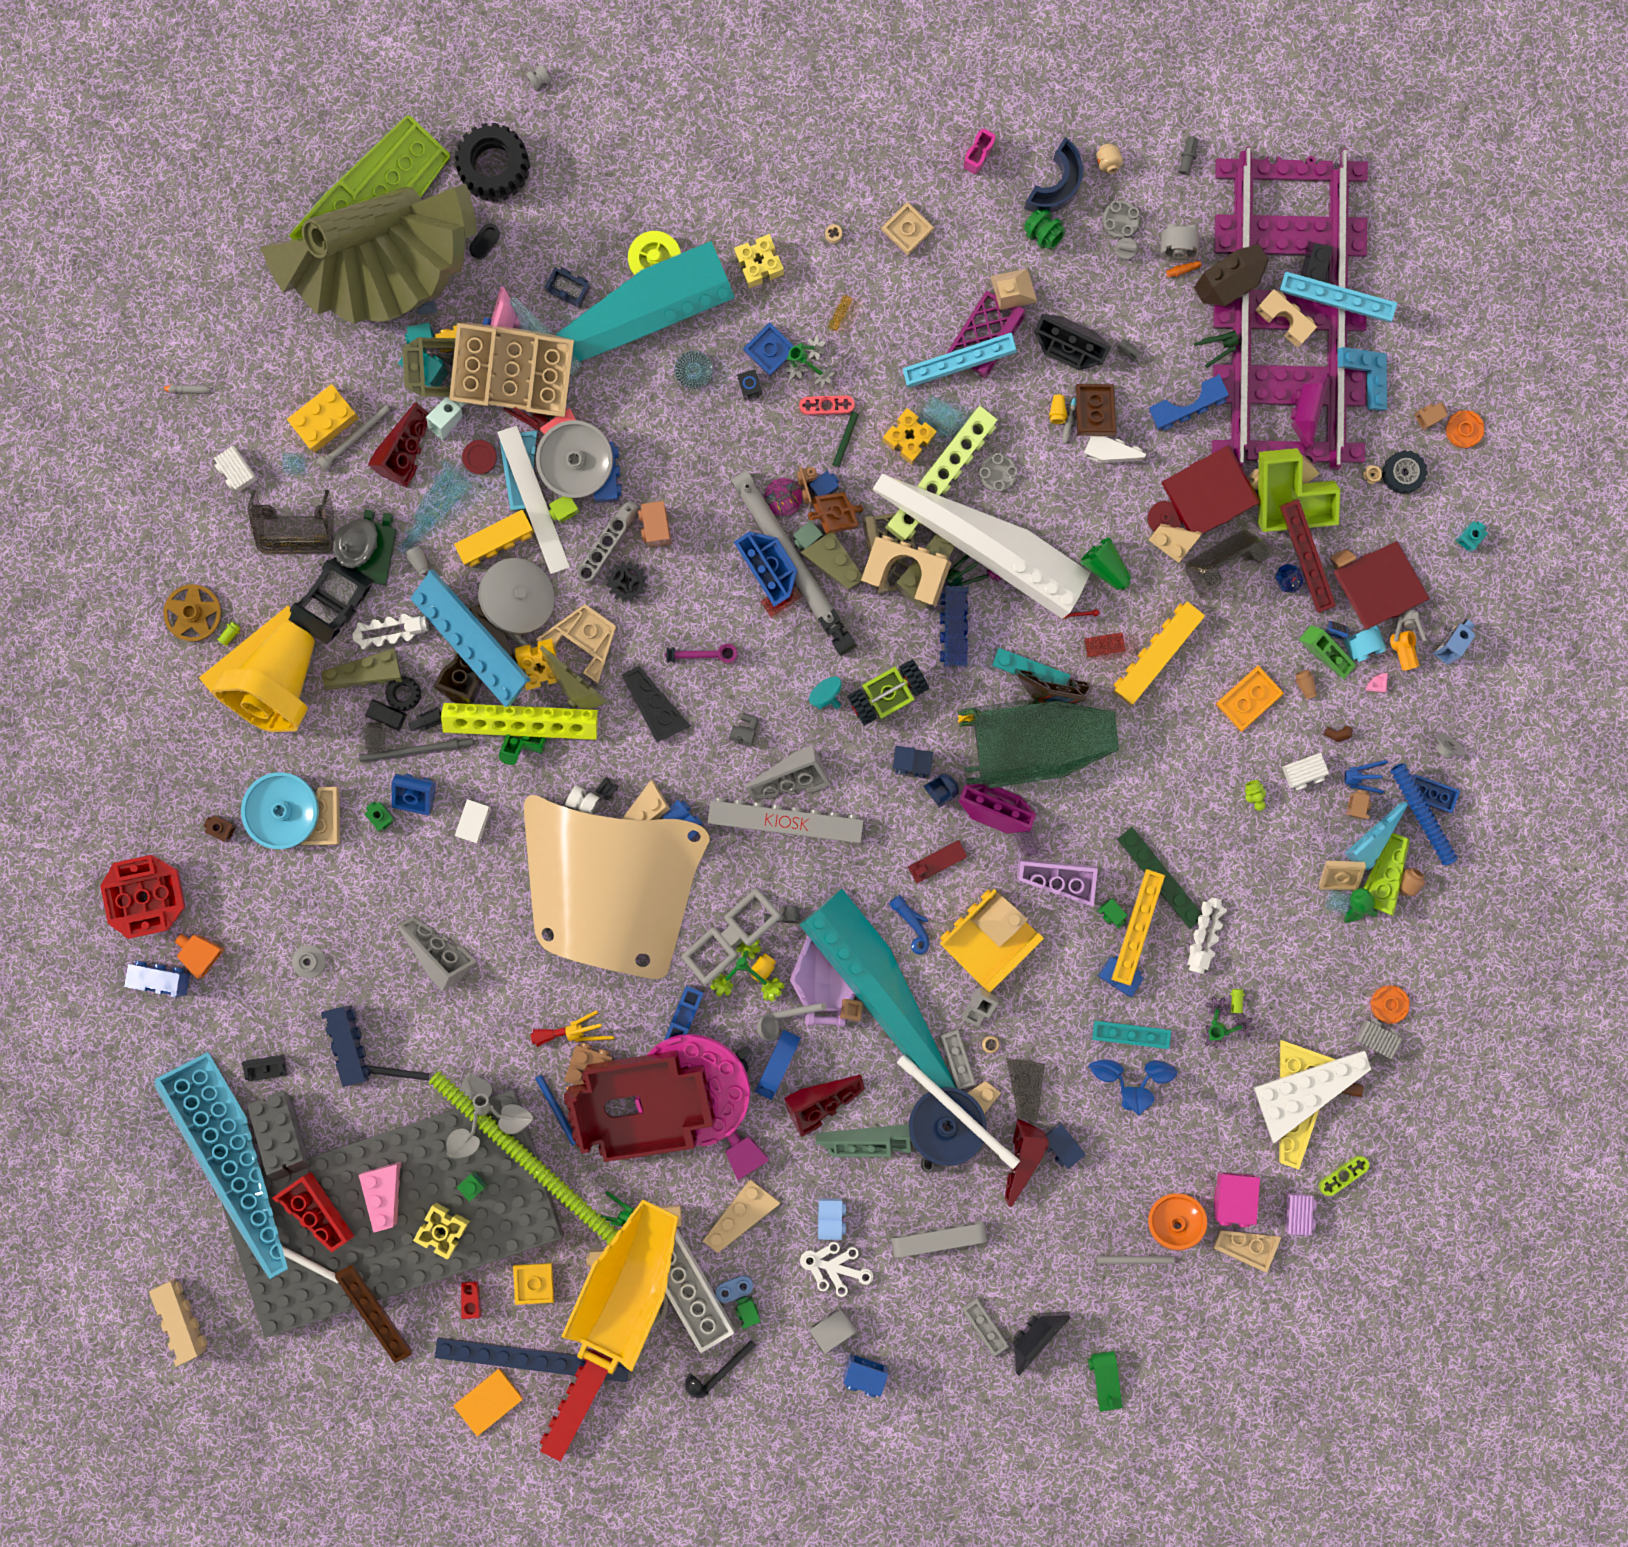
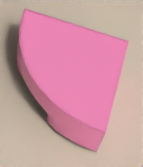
[1366,673,1388,693]

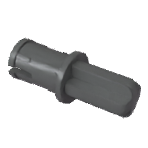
[1178,136,1198,175]

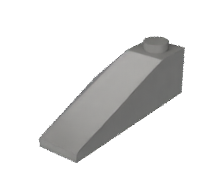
[745,745,830,800]

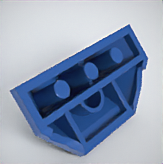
[734,531,798,607]

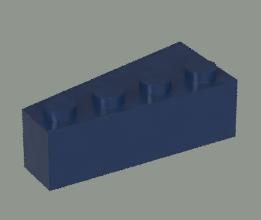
[320,1005,370,1087]

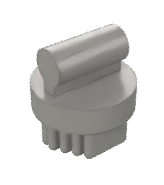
[1115,238,1137,261]

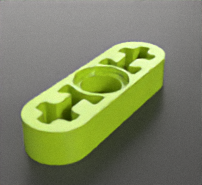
[1319,1155,1369,1196]

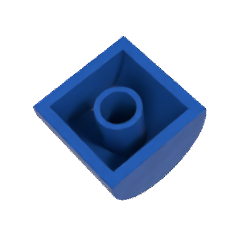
[392,774,436,816]

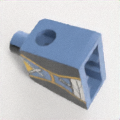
[1432,619,1475,665]

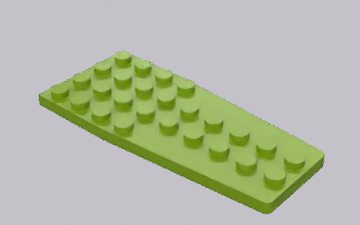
[288,115,450,240]

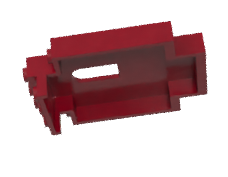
[564,1050,716,1162]

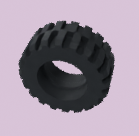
[454,123,530,202]

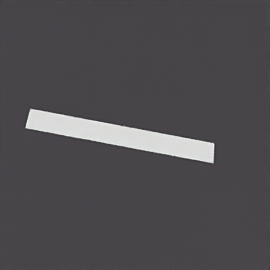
[497,426,569,574]

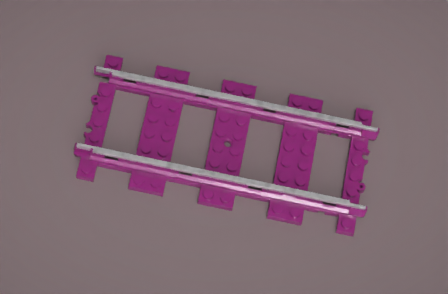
[1212,146,1368,470]

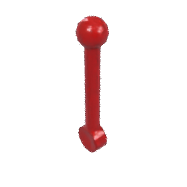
[1063,609,1099,619]

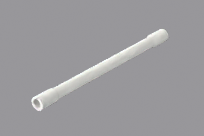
[897,1054,1020,1169]

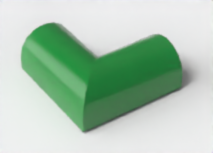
[499,734,547,765]

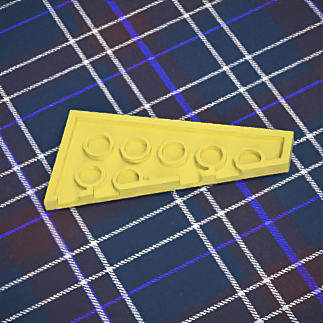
[1279,1040,1336,1169]

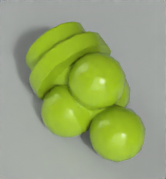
[1244,780,1266,811]

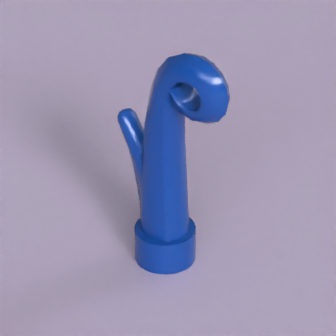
[888,894,930,955]

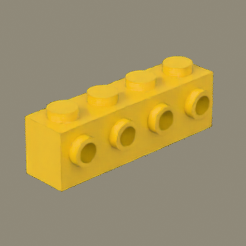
[454,510,535,568]

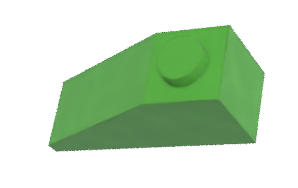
[1299,625,1356,679]

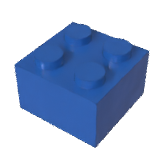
[843,1354,888,1398]

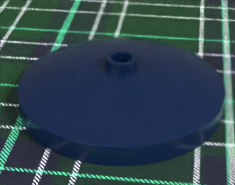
[908,1087,987,1166]

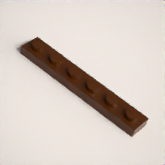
[335,1264,412,1363]

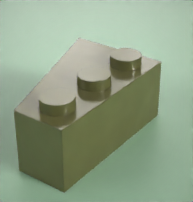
[800,533,863,592]

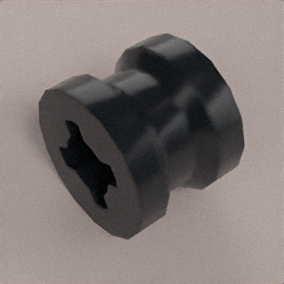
[596,777,619,801]

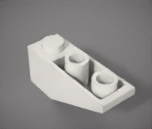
[1083,436,1146,463]

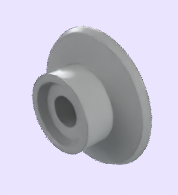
[1436,732,1466,759]
[292,945,325,979]

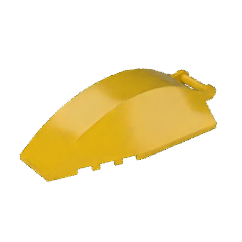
[561,1199,679,1375]

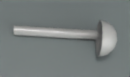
[756,1002,826,1042]

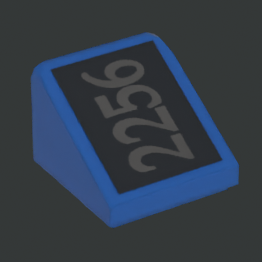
[1326,621,1349,640]

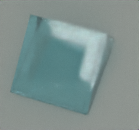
[282,453,306,474]
[1325,890,1351,914]

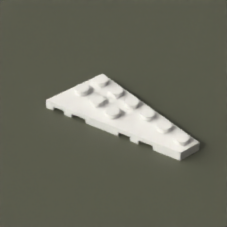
[1253,1050,1371,1143]

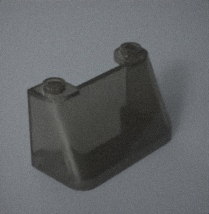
[1185,530,1275,598]

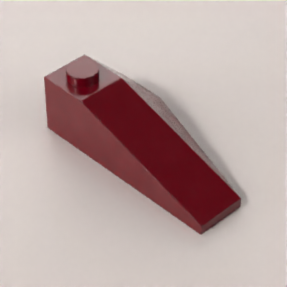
[368,402,429,488]
[784,1075,865,1137]
[1005,1119,1049,1207]

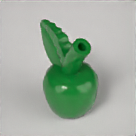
[1344,888,1378,923]

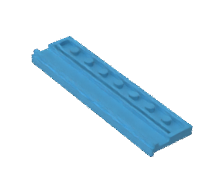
[410,569,531,707]

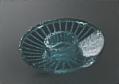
[674,351,713,389]

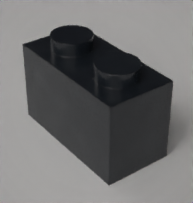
[1301,241,1333,282]

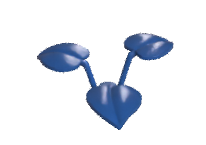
[1088,1059,1178,1116]

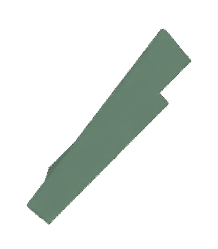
[816,1124,911,1157]

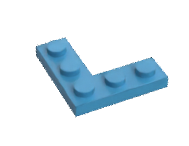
[1338,347,1387,411]

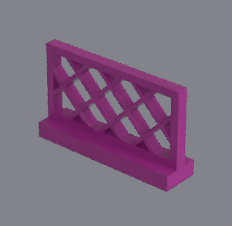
[946,290,1026,379]

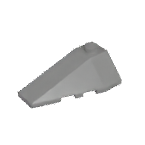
[398,917,476,992]

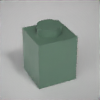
[793,520,823,550]

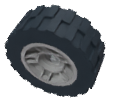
[1382,450,1428,494]

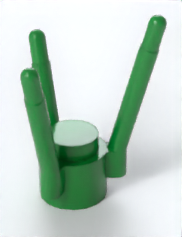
[600,1191,634,1227]

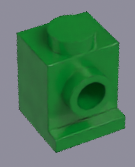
[365,801,396,832]
[1096,898,1128,928]
[735,1296,761,1329]

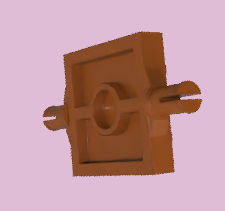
[808,492,863,534]

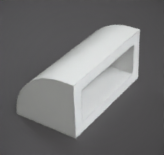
[455,799,491,843]

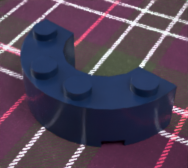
[1024,137,1084,213]

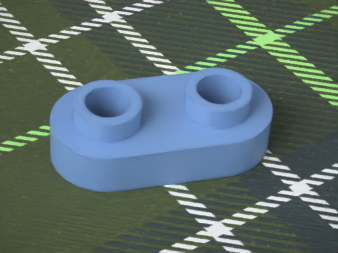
[716,1275,753,1303]

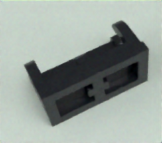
[242,1054,287,1082]

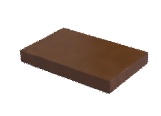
[1075,384,1116,436]

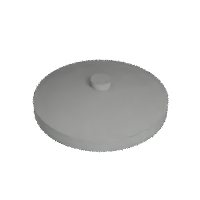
[536,420,613,498]
[478,558,555,635]

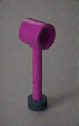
[665,644,738,665]

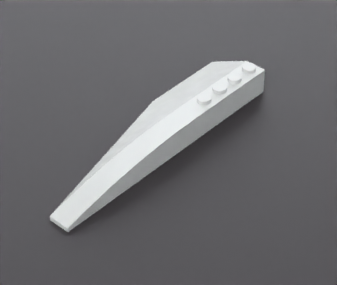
[872,474,1090,619]

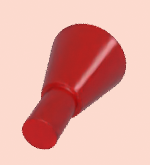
[530,1027,566,1047]

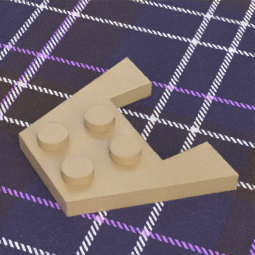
[536,604,616,684]

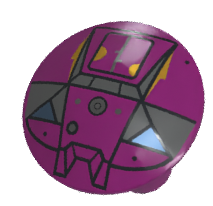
[764,478,802,516]

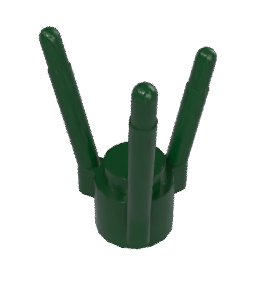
[1194,330,1239,368]
[946,554,989,589]

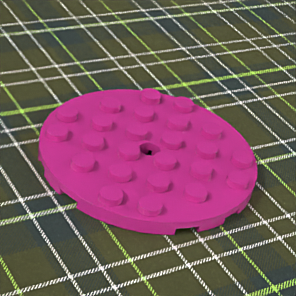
[635,1034,750,1147]

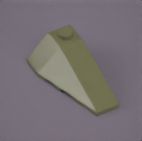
[540,646,607,710]

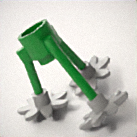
[784,335,835,388]

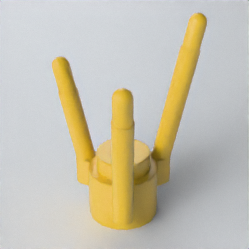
[565,1010,615,1043]

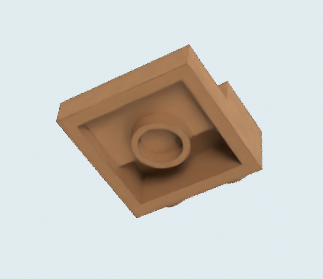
[564,1042,614,1085]

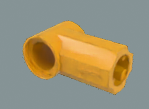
[1390,631,1420,671]

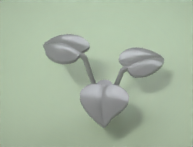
[446,1072,533,1159]

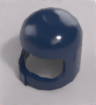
[923,773,959,808]

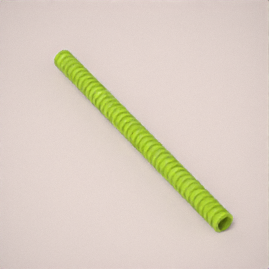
[428,1071,619,1244]

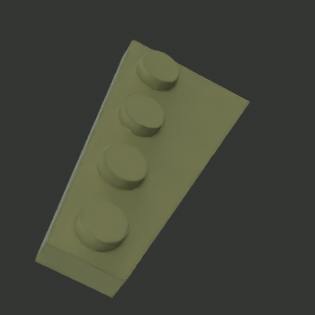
[321,648,403,690]

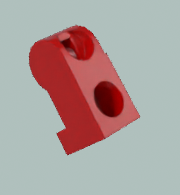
[461,1281,482,1319]

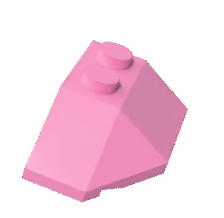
[491,286,521,329]

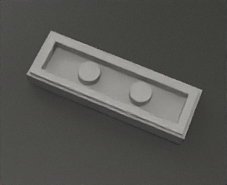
[940,1029,976,1090]
[961,1297,1010,1357]

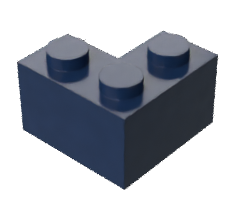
[892,746,933,778]

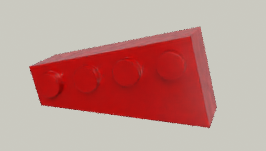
[272,1172,355,1252]

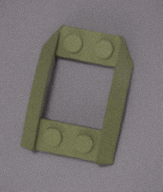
[402,337,456,397]

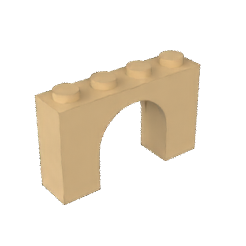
[861,535,952,606]

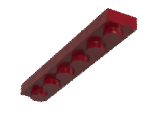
[1279,499,1336,613]

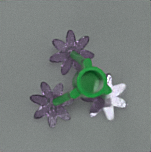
[1201,997,1255,1048]

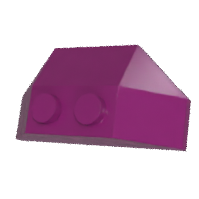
[1290,371,1331,449]
[959,782,1036,834]

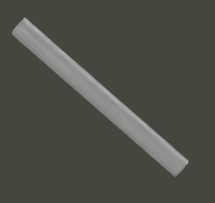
[1096,1256,1175,1264]

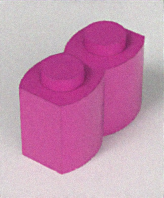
[964,128,995,174]

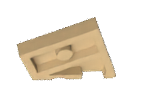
[1149,524,1202,563]

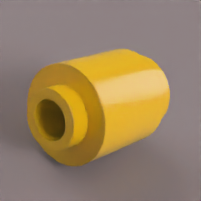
[750,953,777,982]

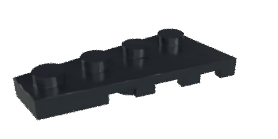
[622,666,691,743]

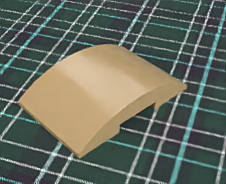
[449,323,574,417]

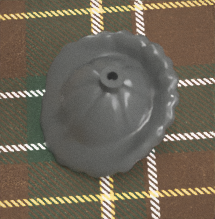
[333,518,378,569]

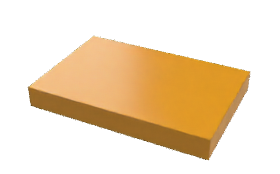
[1215,665,1284,732]
[453,1368,523,1436]

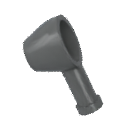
[764,906,800,923]

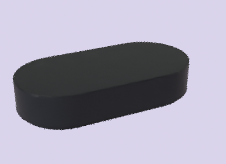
[469,224,500,259]

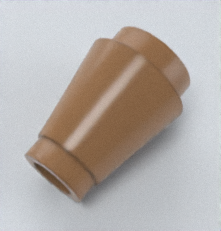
[1295,669,1317,699]

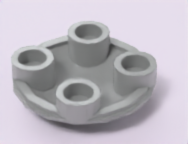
[1102,201,1140,239]
[979,453,1017,492]

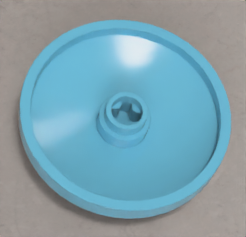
[241,772,319,849]

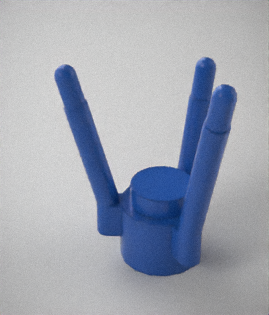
[1345,760,1388,794]

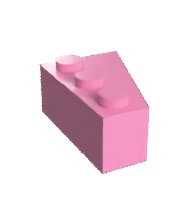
[359,1162,401,1232]

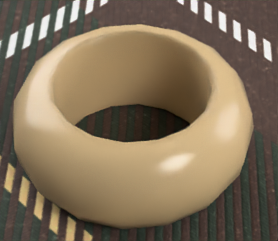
[982,1036,1000,1054]

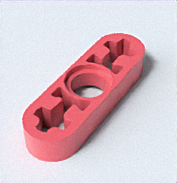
[799,395,855,415]

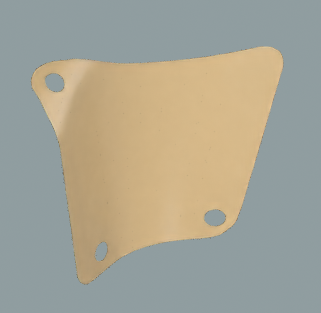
[524,795,710,979]

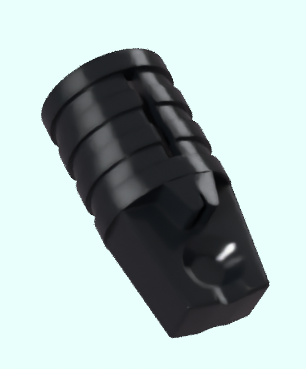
[408,707,442,732]

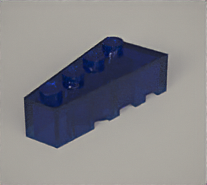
[940,586,969,667]

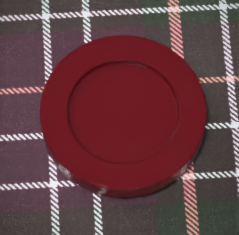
[462,440,497,475]
[1147,501,1182,532]

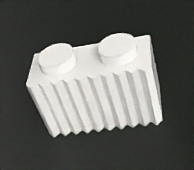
[214,446,258,492]
[1282,753,1329,790]

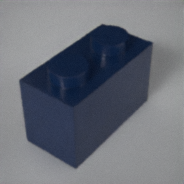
[1045,1122,1086,1169]

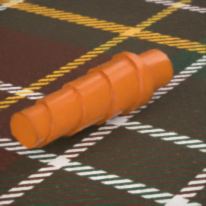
[1166,261,1201,278]

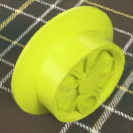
[628,231,681,275]

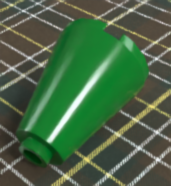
[1080,537,1131,590]

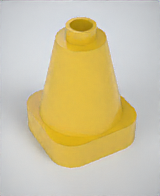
[212,622,315,732]

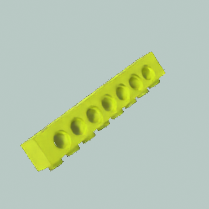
[441,703,598,740]

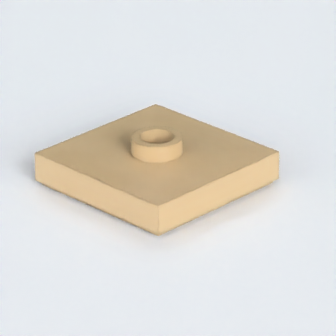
[881,201,934,256]
[1319,861,1366,890]

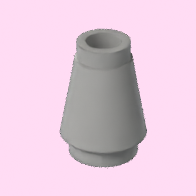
[405,545,430,575]

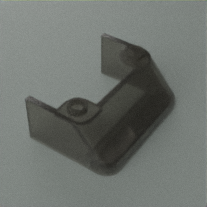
[247,490,334,554]

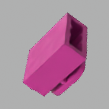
[1214,1172,1260,1228]

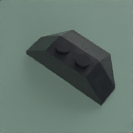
[1034,314,1112,370]
[1013,1312,1071,1376]

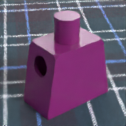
[725,1130,769,1180]

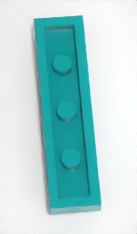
[992,648,1070,686]
[1092,1020,1171,1049]

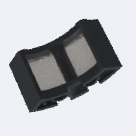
[288,557,374,645]

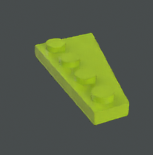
[1363,832,1410,917]

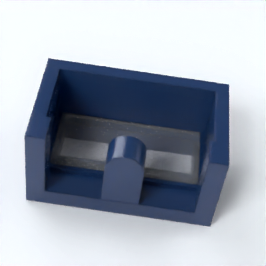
[545,267,590,308]

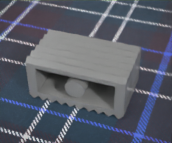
[1354,1019,1403,1059]

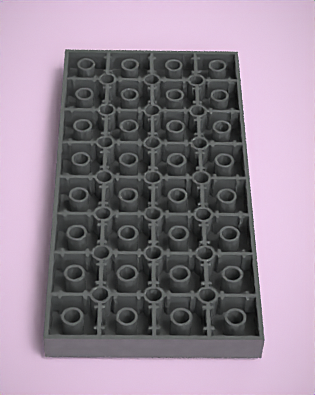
[221,1088,564,1338]

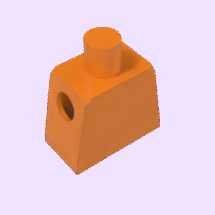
[174,934,225,979]

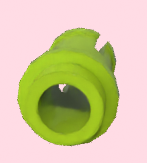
[217,621,241,647]
[1230,988,1245,1013]

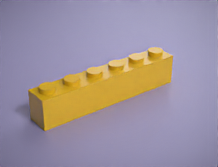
[1113,601,1205,706]

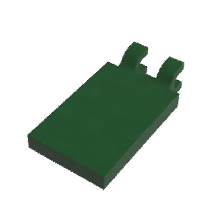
[355,509,397,586]

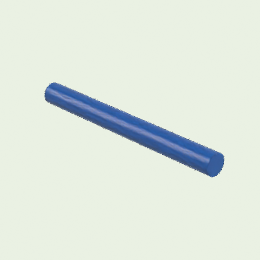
[535,1075,576,1146]

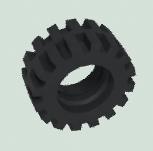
[385,676,421,711]

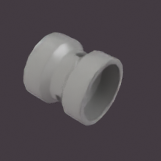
[525,64,551,91]

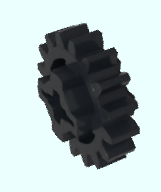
[606,561,648,603]

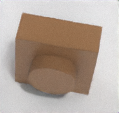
[840,999,863,1022]

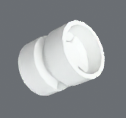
[564,785,600,814]

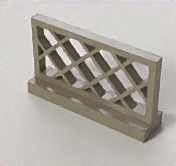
[862,513,916,595]

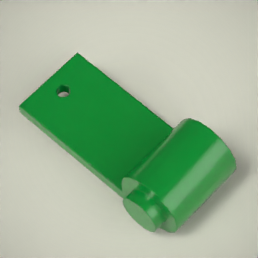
[1087,1351,1123,1412]

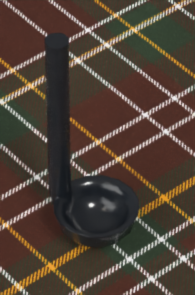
[684,1340,756,1398]

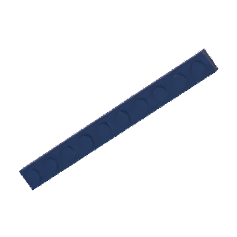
[435,1337,629,1382]

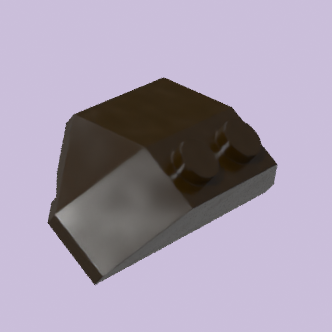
[1194,244,1269,307]

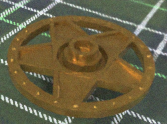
[163,584,221,642]

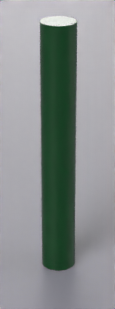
[832,412,859,468]

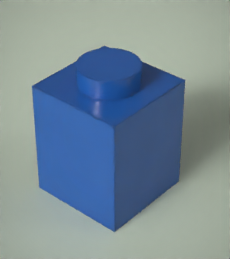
[809,471,839,496]

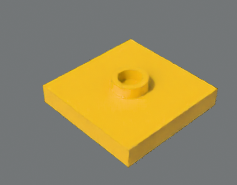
[513,1262,554,1305]

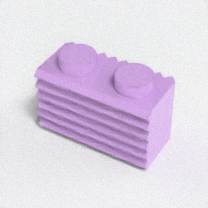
[1285,1193,1317,1236]

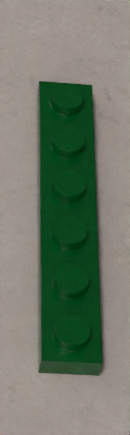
[1117,827,1202,929]

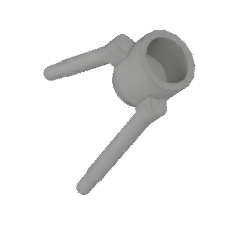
[1394,610,1426,654]

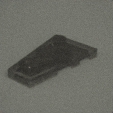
[1006,1058,1045,1122]

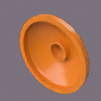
[1148,1193,1207,1251]

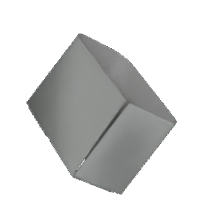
[809,1307,857,1355]

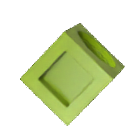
[549,496,580,524]

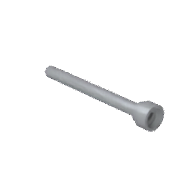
[316,405,391,472]

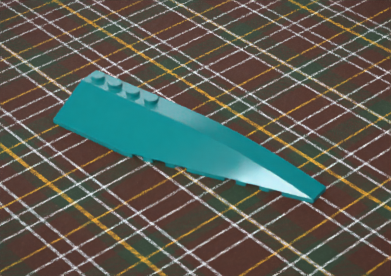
[555,241,735,365]

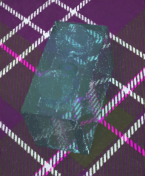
[919,395,964,437]

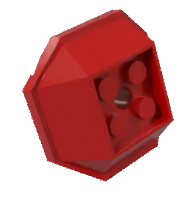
[100,855,186,939]

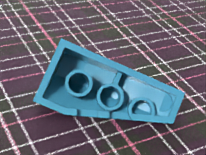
[1345,802,1408,870]

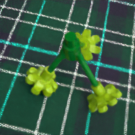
[710,935,785,1002]

